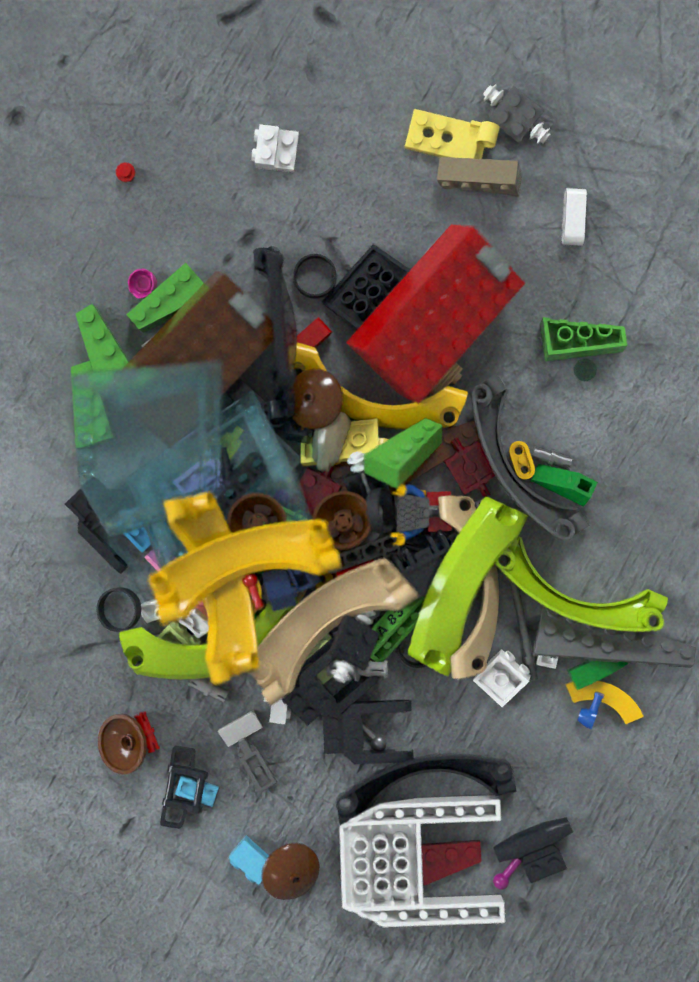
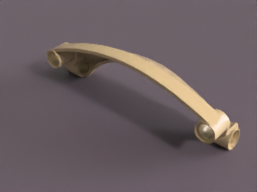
[438,496,499,678]
[247,559,418,705]

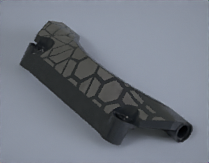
[253,246,297,422]

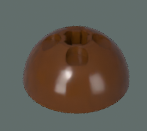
[312,491,371,550]
[227,493,287,534]

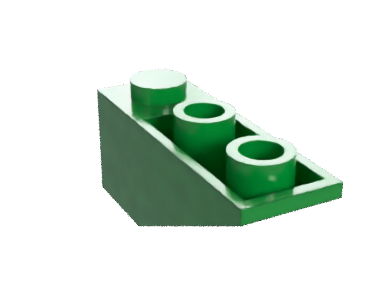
[530,464,598,507]

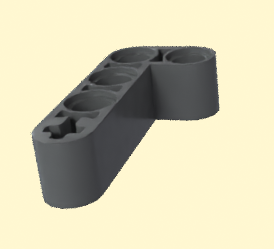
[328,531,403,573]

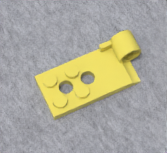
[405,109,500,159]
[301,419,389,466]

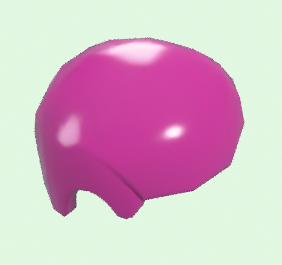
[127,269,157,299]

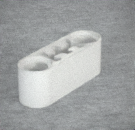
[562,188,587,246]

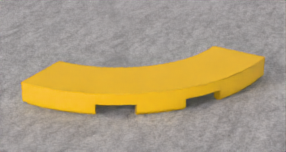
[565,681,644,724]

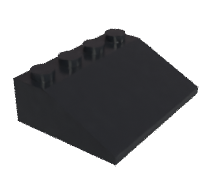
[322,244,411,331]

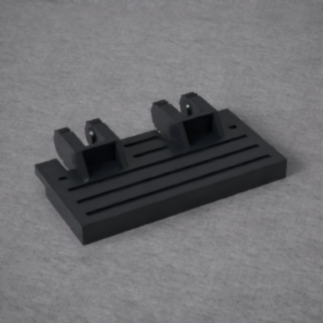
[391,530,457,602]

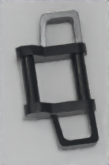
[160,746,208,829]

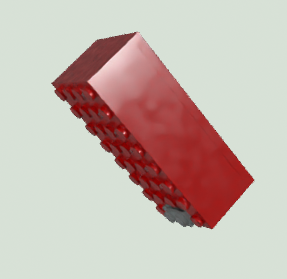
[346,224,526,404]

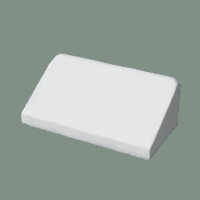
[218,710,263,747]

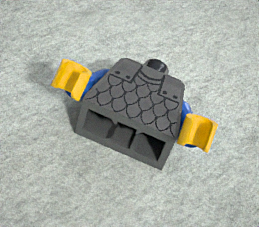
[391,484,440,545]

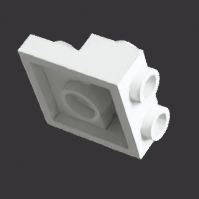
[252,124,299,172]
[473,649,531,707]

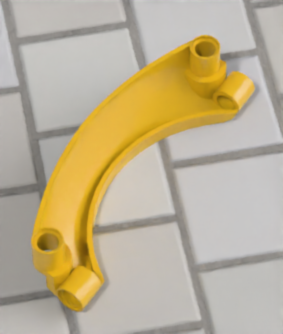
[294,342,468,430]
[163,492,259,684]
[149,520,341,626]

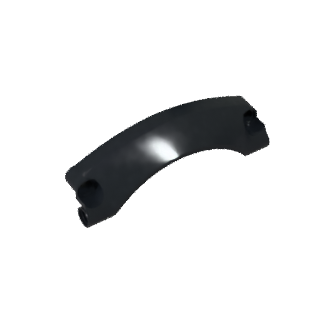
[336,753,517,825]

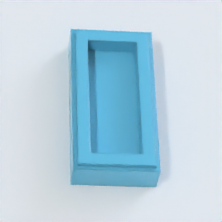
[175,775,219,807]

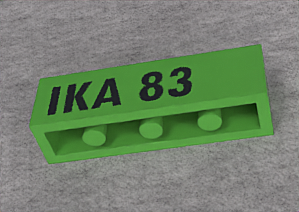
[371,595,426,662]

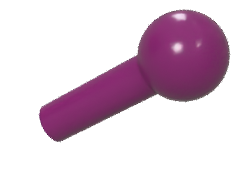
[493,858,522,890]

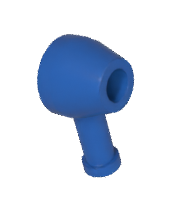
[577,692,605,729]

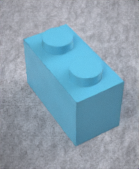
[229,835,269,885]

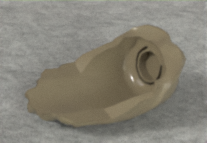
[312,412,351,472]

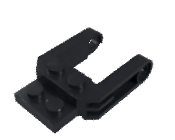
[65,476,164,574]
[282,635,381,726]
[323,699,414,764]

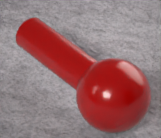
[242,573,264,610]

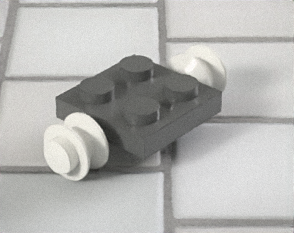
[483,84,551,145]

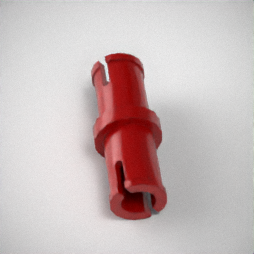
[134,711,160,753]

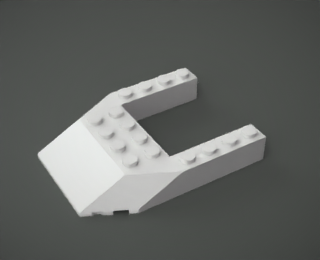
[340,795,505,927]

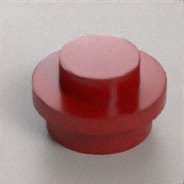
[116,162,136,183]

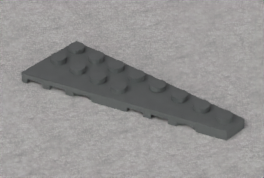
[532,606,696,668]

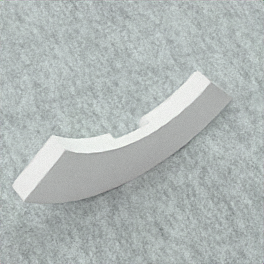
[141,599,208,638]

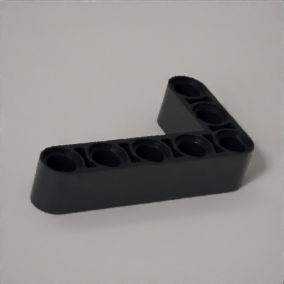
[213,452,268,516]

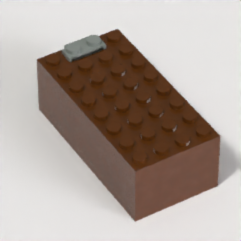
[106,271,275,449]

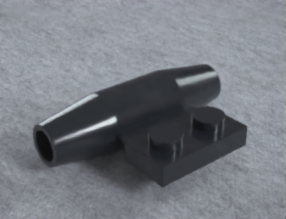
[493,817,573,884]

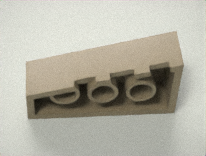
[437,157,522,196]

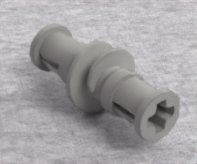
[327,660,388,681]

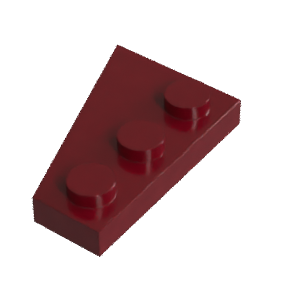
[421,840,482,886]

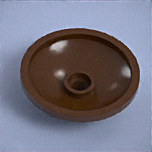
[291,369,343,429]
[98,714,147,775]
[261,843,320,900]

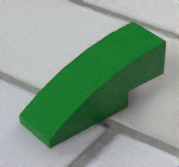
[567,659,628,690]

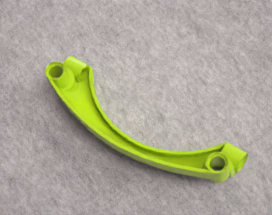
[408,497,528,676]
[494,536,668,631]
[119,597,298,679]

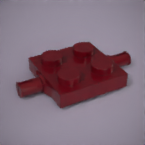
[444,437,495,498]
[290,465,343,518]

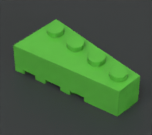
[540,317,628,362]

